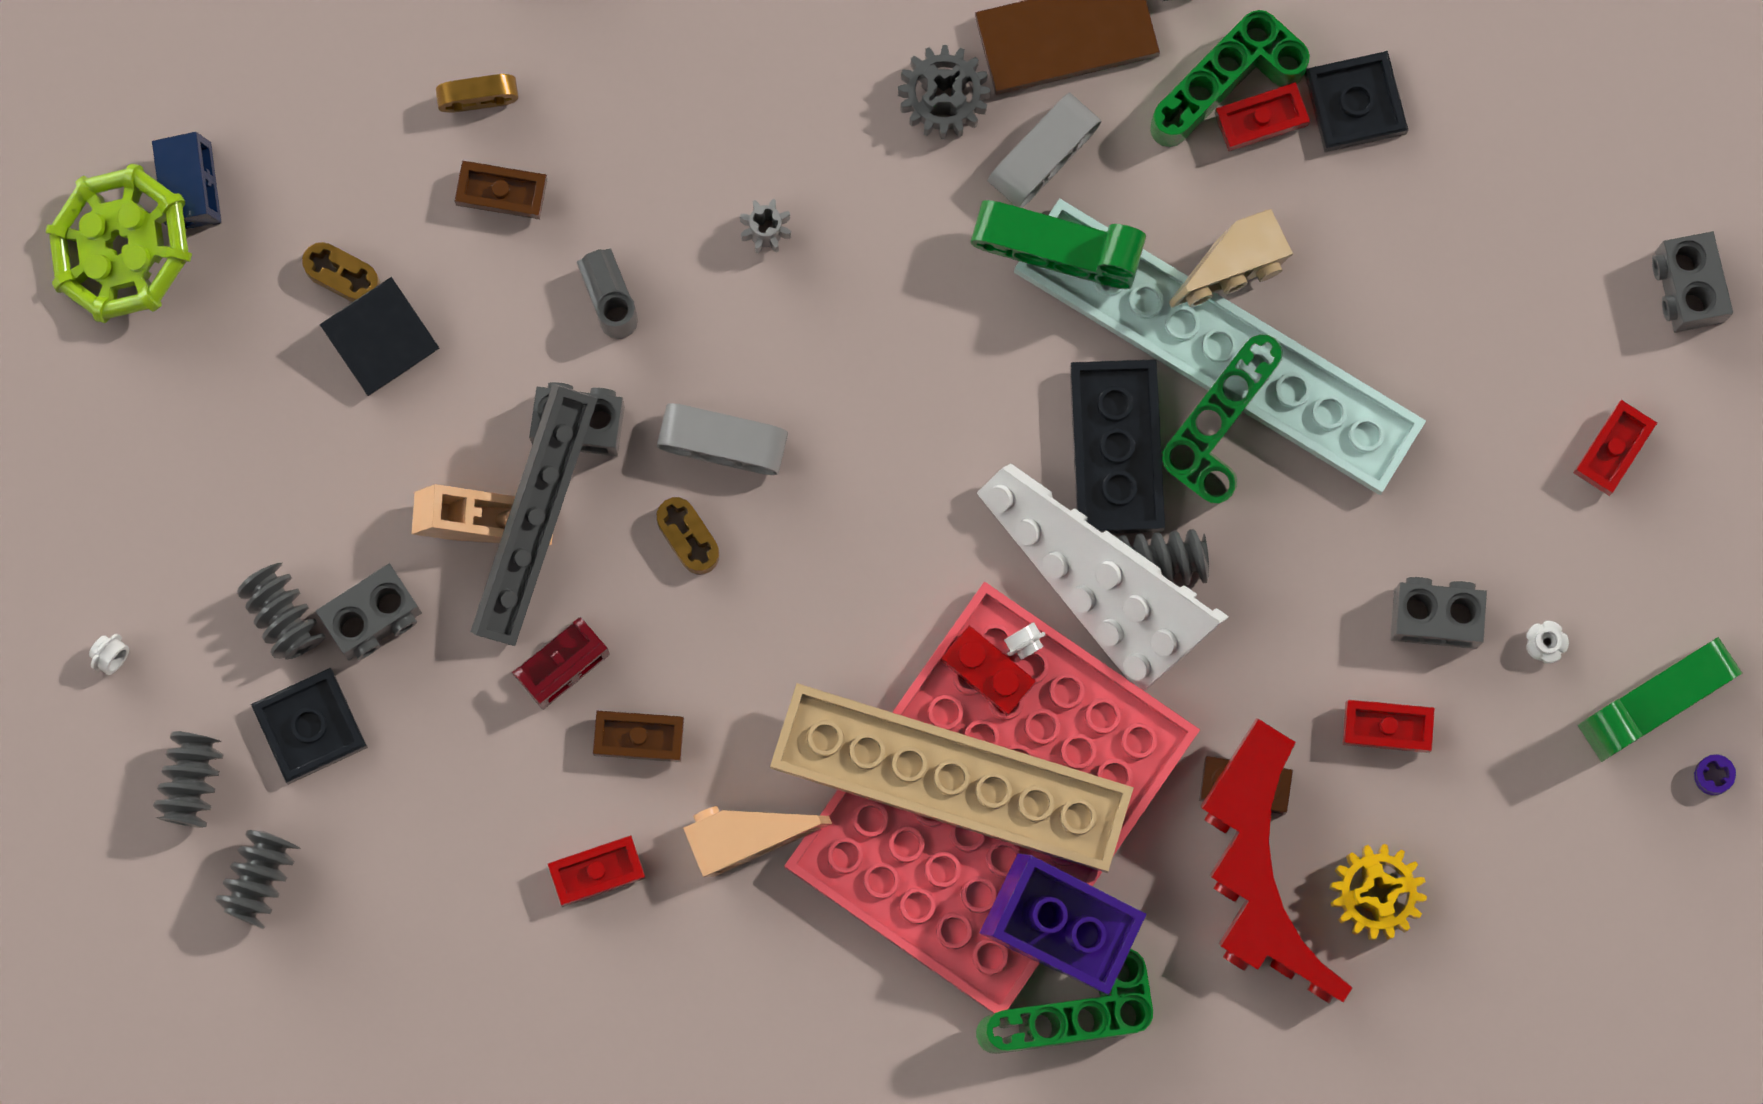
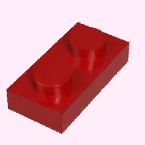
[1214,82,1310,152]
[1573,400,1657,496]
[941,625,1036,716]
[1343,700,1435,753]
[547,835,646,907]

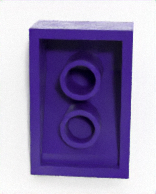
[980,854,1147,995]

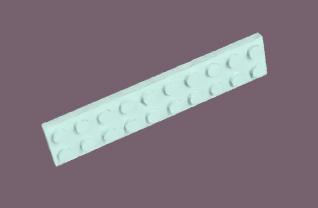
[1014,198,1426,495]

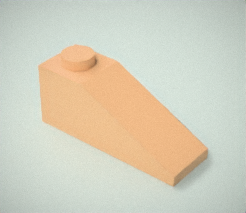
[411,484,553,546]
[683,806,832,877]

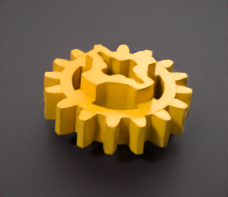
[1329,844,1427,941]

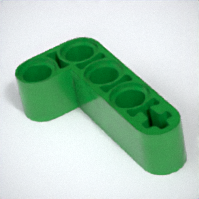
[1150,10,1310,147]
[970,200,1147,289]
[1162,334,1283,503]
[1577,637,1743,762]
[976,949,1153,1054]

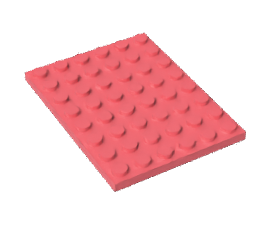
[784,581,1200,1014]

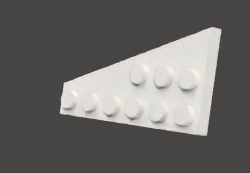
[977,463,1229,691]

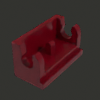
[512,617,610,710]

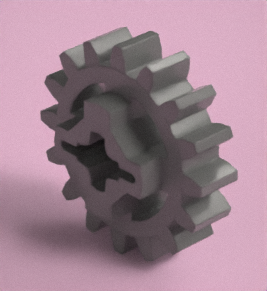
[898,45,990,139]

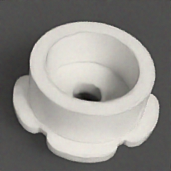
[1526,621,1569,664]
[1004,622,1045,660]
[89,634,129,675]

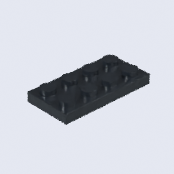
[1070,359,1165,533]

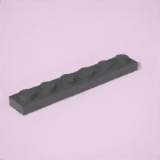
[470,384,598,646]

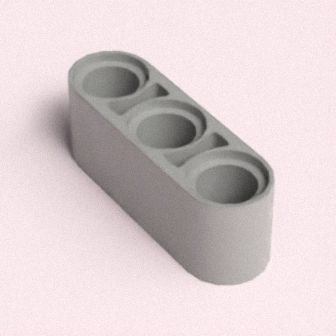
[987,93,1102,208]
[657,403,788,475]

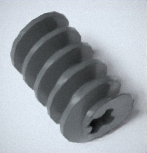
[1118,529,1209,585]
[237,563,326,660]
[153,731,224,828]
[215,830,301,929]

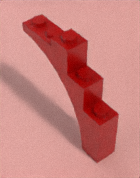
[1200,718,1353,1004]

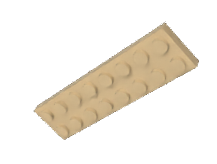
[770,683,1134,873]

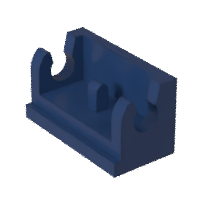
[152,131,222,229]

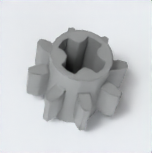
[740,199,791,254]

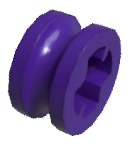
[1694,754,1736,796]

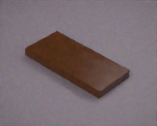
[975,0,1160,95]

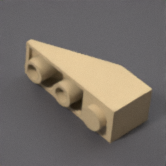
[1169,209,1293,308]

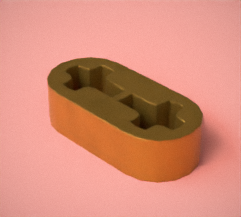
[436,74,518,113]
[302,242,380,302]
[657,497,719,574]

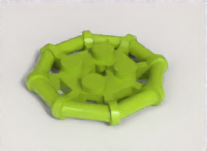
[45,164,192,323]

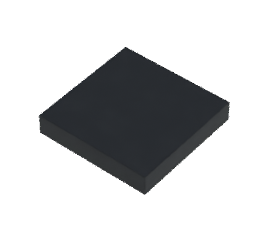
[1304,51,1408,152]
[319,276,440,396]
[251,667,368,785]

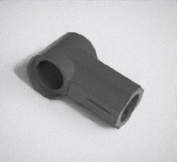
[577,248,638,339]

